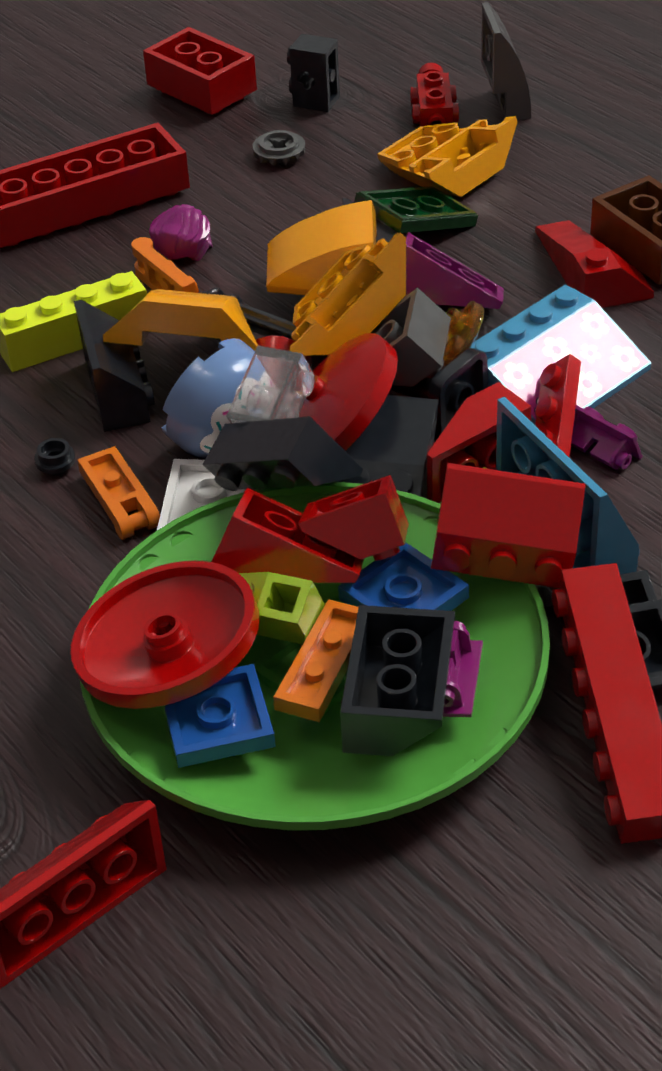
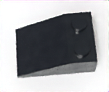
[336,395,439,498]

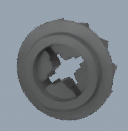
[252,130,305,166]

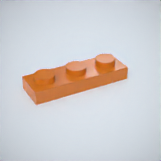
[273,599,359,722]

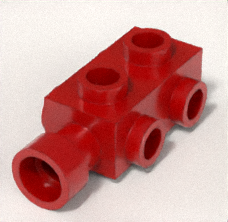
[410,63,459,127]

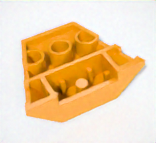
[377,116,517,197]
[266,200,377,295]
[290,232,406,356]
[103,289,260,355]

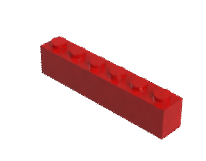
[552,563,662,844]

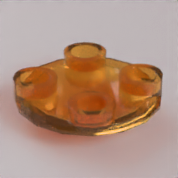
[440,301,484,371]

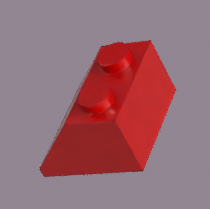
[298,475,409,561]

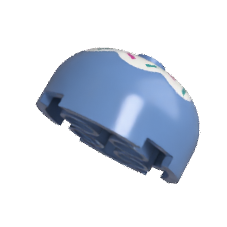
[161,338,277,459]

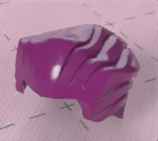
[149,204,213,261]

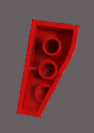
[535,220,654,308]

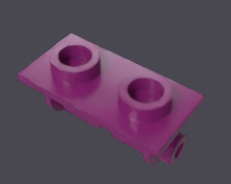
[571,405,643,470]
[443,621,483,717]

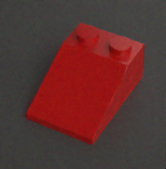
[427,382,532,504]
[211,487,364,583]

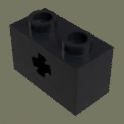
[287,34,340,112]

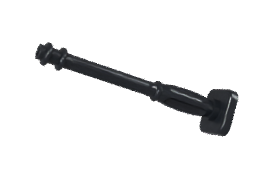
[202,288,488,442]

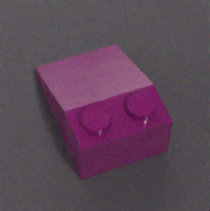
[406,232,504,309]

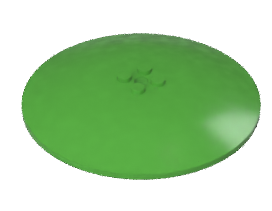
[79,482,550,830]

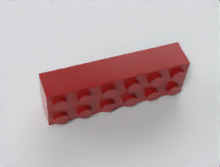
[0,122,190,248]

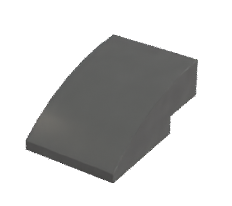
[481,2,531,120]

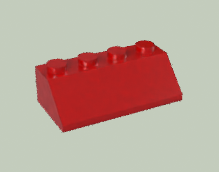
[0,800,167,989]

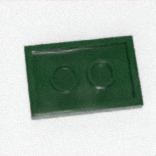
[354,186,479,233]

